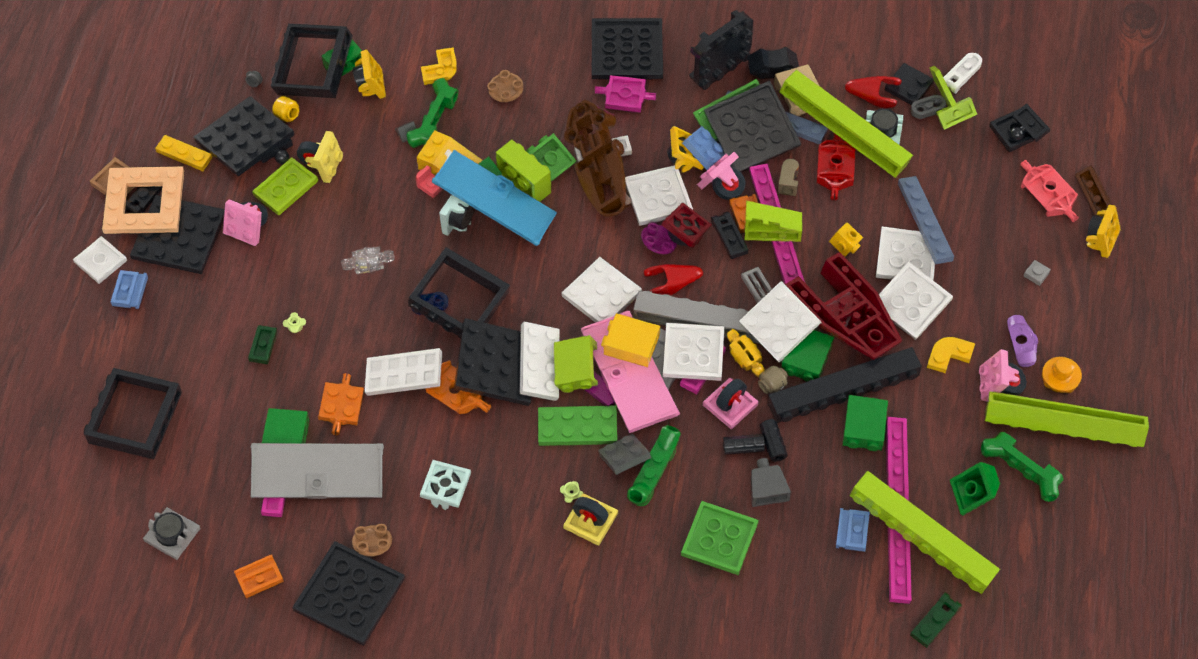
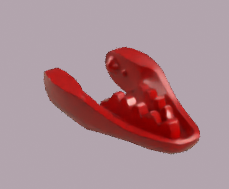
[845,76,902,108]
[643,264,703,296]

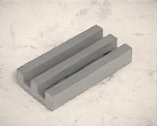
[741,267,772,303]

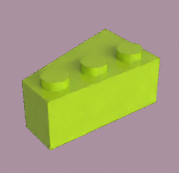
[745,201,802,242]

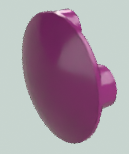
[641,222,677,254]

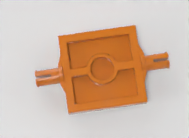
[318,373,364,435]

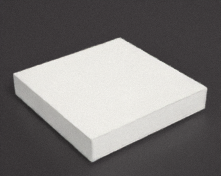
[73,236,127,284]

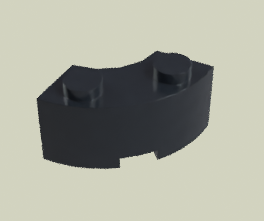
[747,47,799,79]

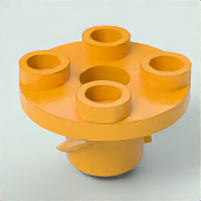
[1042,357,1082,393]

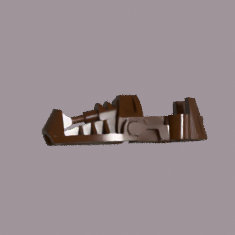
[564,100,632,216]

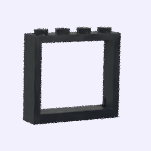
[271,23,353,98]
[408,247,510,339]
[84,368,182,459]

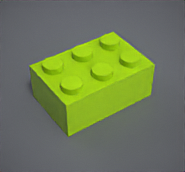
[496,140,551,202]

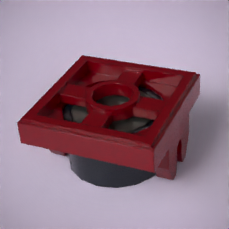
[661,202,712,248]

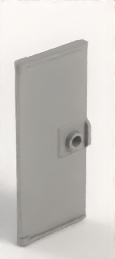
[250,443,384,499]

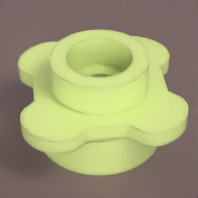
[283,312,306,333]
[560,481,583,503]

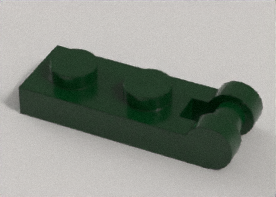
[910,592,962,648]

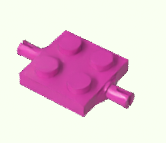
[595,75,656,112]

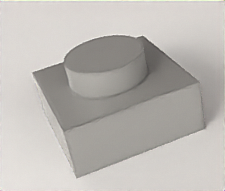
[1024,260,1051,286]

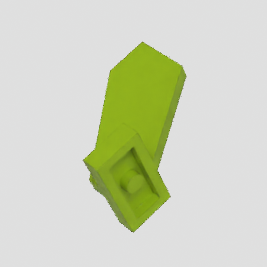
[929,66,977,130]

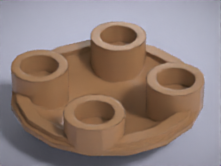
[487,70,523,102]
[352,524,392,556]

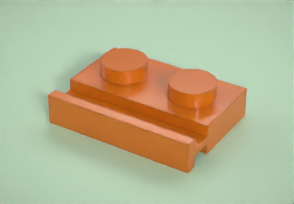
[729,194,758,233]
[234,554,284,598]

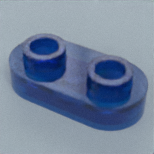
[411,292,449,315]

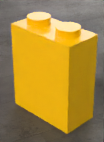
[601,313,660,367]

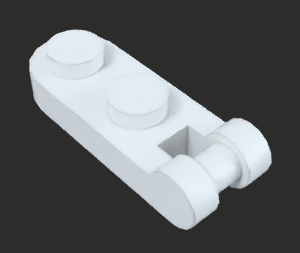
[943,53,982,94]

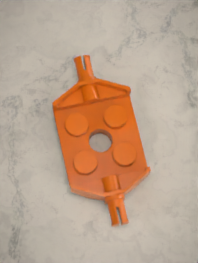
[425,360,491,414]

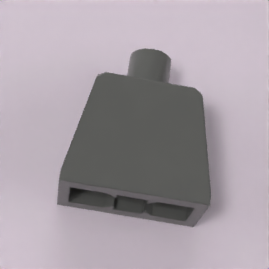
[751,458,791,507]

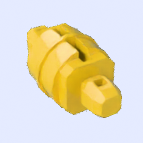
[727,329,765,377]

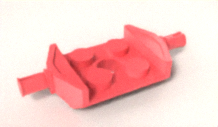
[1020,160,1079,222]

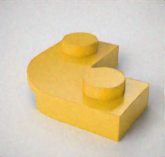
[421,47,457,85]
[927,337,975,373]

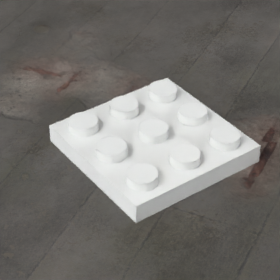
[625,165,693,226]
[876,227,935,280]
[562,257,642,323]
[879,262,953,340]
[739,281,822,362]
[663,323,724,381]

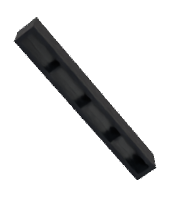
[768,347,922,423]

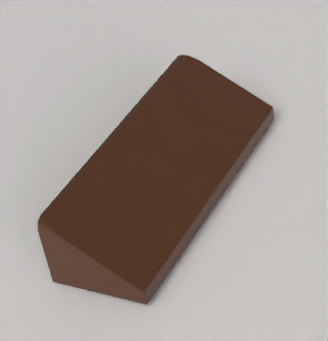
[1075,165,1112,215]

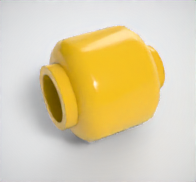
[272,96,299,122]

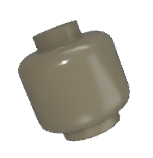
[758,366,788,394]

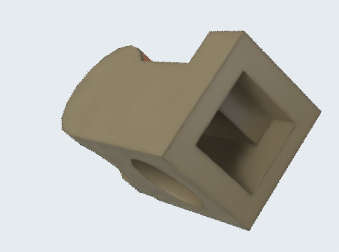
[778,159,799,196]

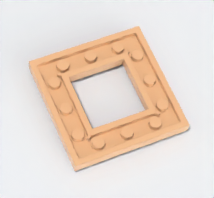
[102,166,184,234]

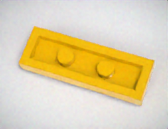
[155,135,212,171]

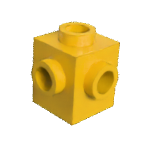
[829,223,863,257]

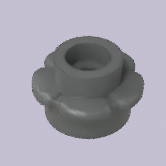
[245,71,263,87]

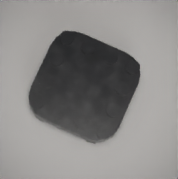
[689,10,754,90]

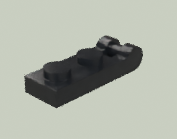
[125,186,163,213]
[711,211,749,259]

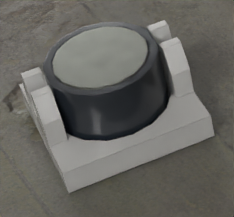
[143,507,201,560]

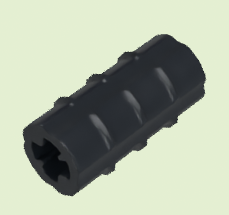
[759,419,788,462]
[723,434,765,455]

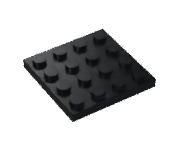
[592,18,663,79]
[704,81,801,172]
[194,96,295,177]
[130,195,225,274]
[454,318,532,406]
[292,541,405,646]

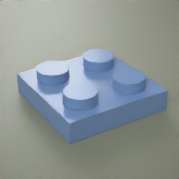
[682,126,724,170]

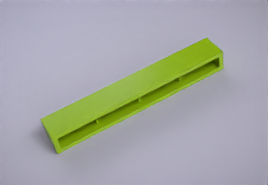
[779,70,913,178]
[985,391,1149,447]
[850,471,1000,594]

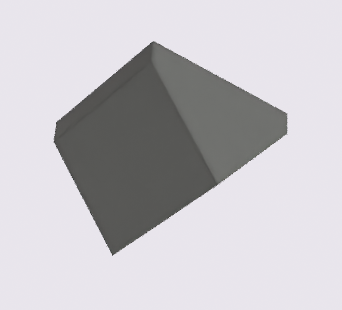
[395,121,416,143]

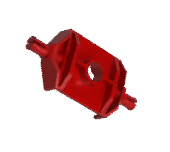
[816,133,855,200]

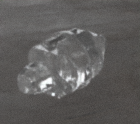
[341,246,395,274]

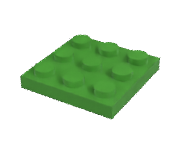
[681,501,759,575]

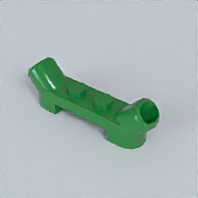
[406,78,459,148]
[627,425,681,506]
[981,432,1064,502]

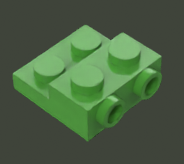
[526,133,577,182]

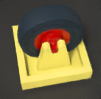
[297,131,343,183]
[563,493,618,546]

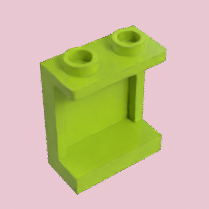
[554,335,598,393]

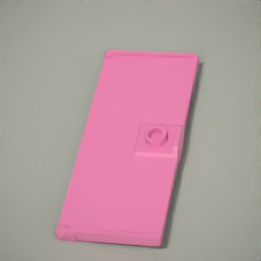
[581,311,680,433]

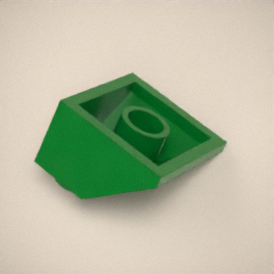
[950,462,1000,515]

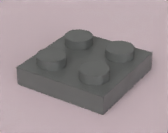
[598,434,651,475]

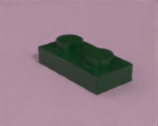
[248,325,278,365]

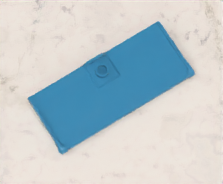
[432,150,557,246]

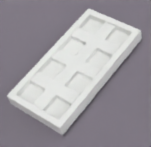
[520,322,559,401]
[365,348,442,396]

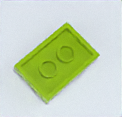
[252,157,318,215]

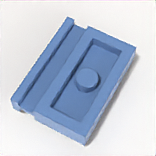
[111,270,148,309]
[836,508,870,552]

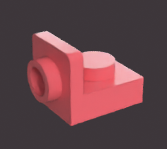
[416,165,443,198]

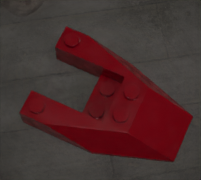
[785,252,902,360]

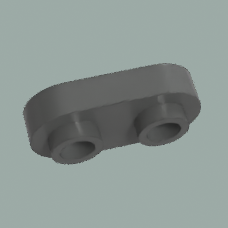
[911,95,946,119]

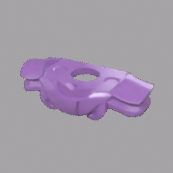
[1007,315,1038,367]

